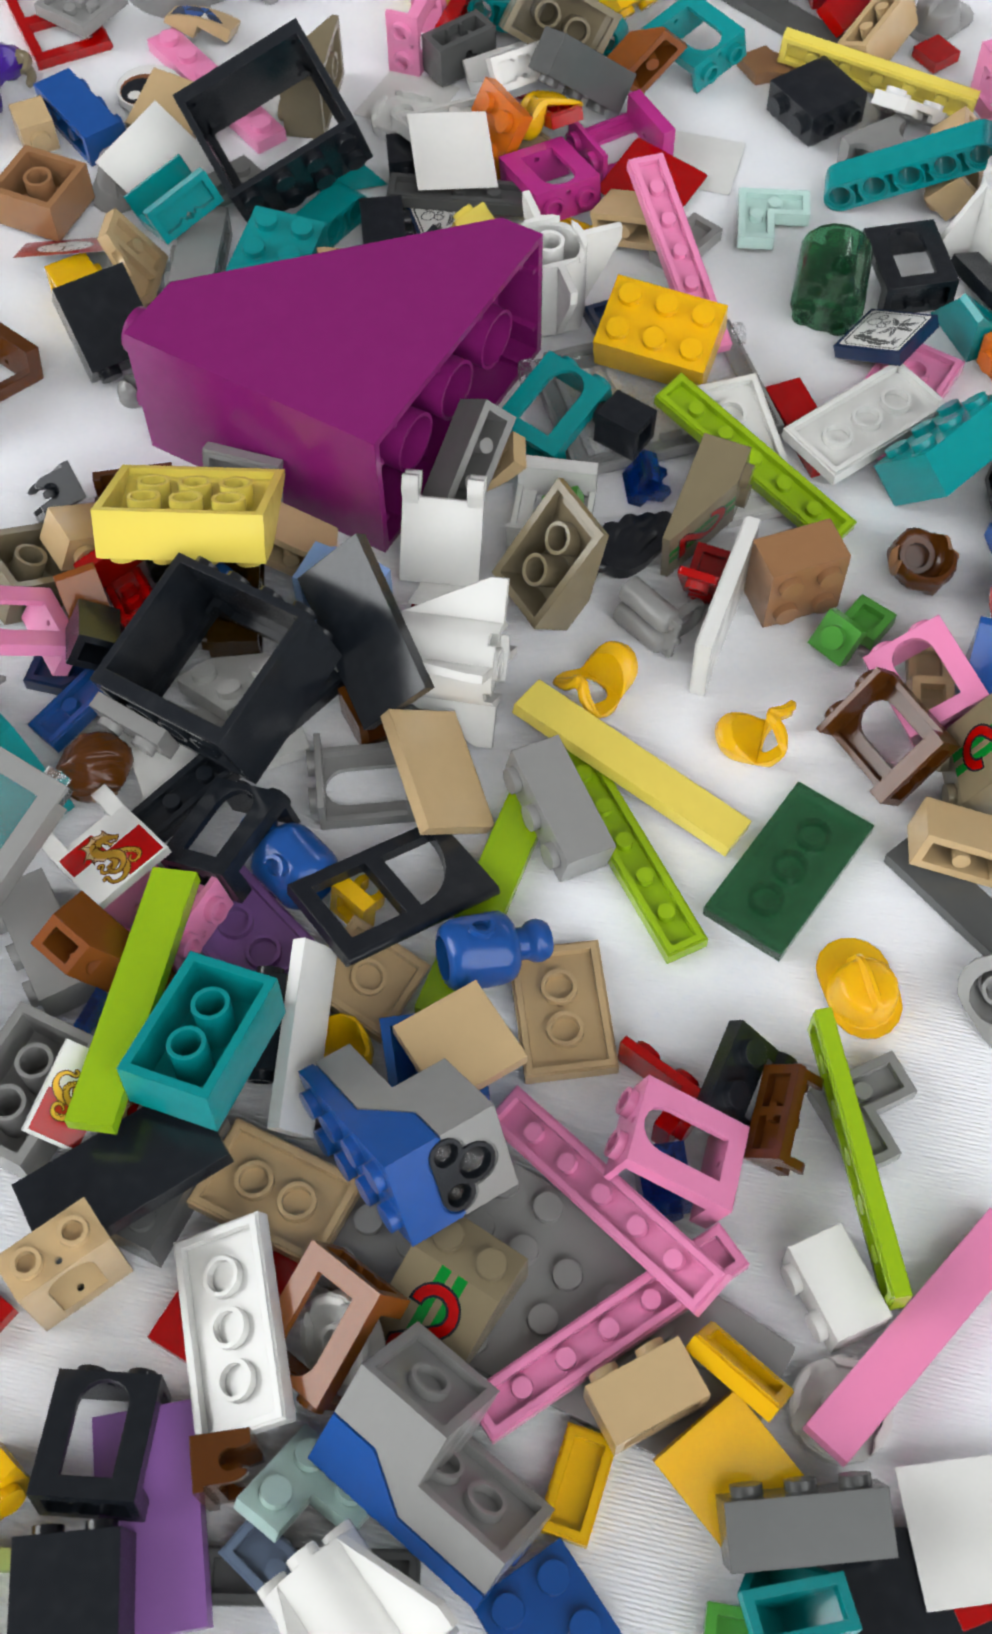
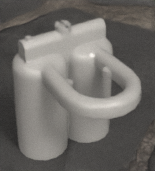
[612,576,705,658]

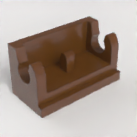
[744,1064,824,1176]
[189,1427,265,1512]

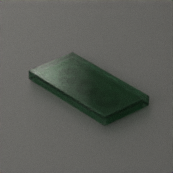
[702,781,874,962]

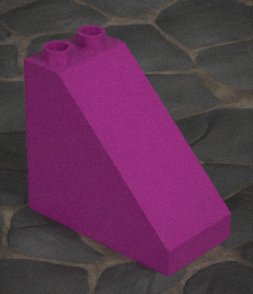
[121,217,543,553]

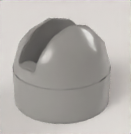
[117,374,140,408]

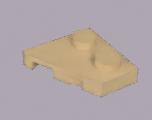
[97,208,169,307]

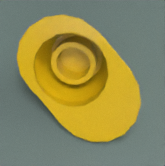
[816,938,903,1039]

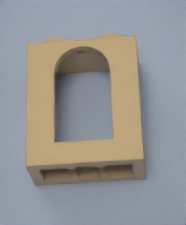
[0,1197,134,1331]

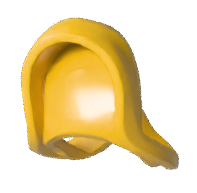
[520,91,583,141]
[552,641,638,718]
[714,700,797,768]

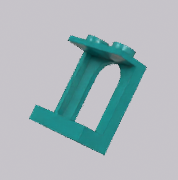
[641,0,747,94]
[123,154,225,245]
[502,350,612,459]

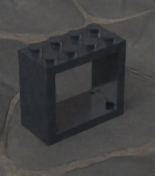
[172,18,373,223]
[89,553,342,785]

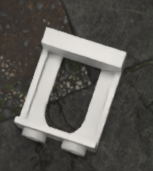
[462,40,540,95]
[506,455,599,551]

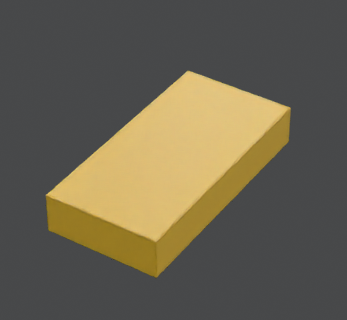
[685,1321,794,1423]
[540,1422,614,1549]

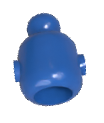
[240,818,338,911]
[435,911,554,991]

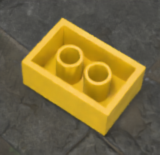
[593,274,728,385]

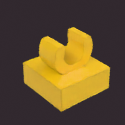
[330,874,385,927]

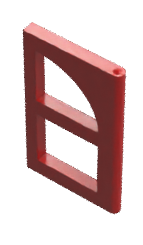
[5,0,113,70]

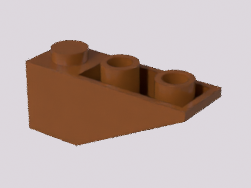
[30,890,176,993]

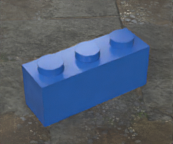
[33,68,126,167]

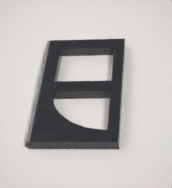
[287,827,500,967]

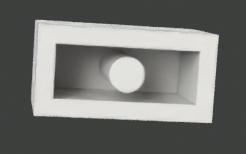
[780,1222,893,1354]

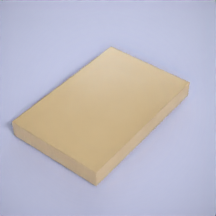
[380,709,495,835]
[511,940,619,1084]
[186,1117,360,1263]

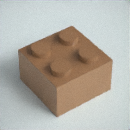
[0,145,95,242]
[744,518,851,628]

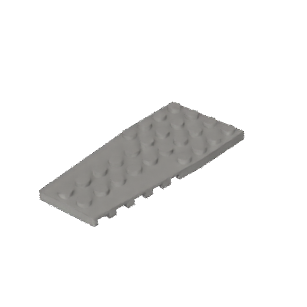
[317,1162,795,1456]

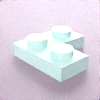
[737,187,810,250]
[234,1423,370,1543]

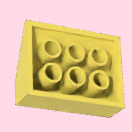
[91,464,285,568]

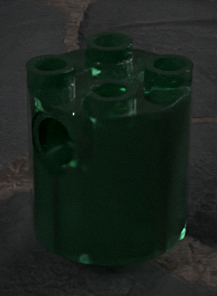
[790,223,873,336]

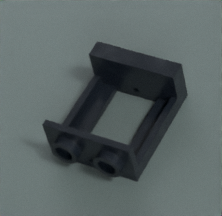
[858,219,960,313]
[161,777,301,903]
[26,1364,172,1522]

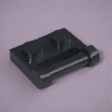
[697,1020,798,1127]

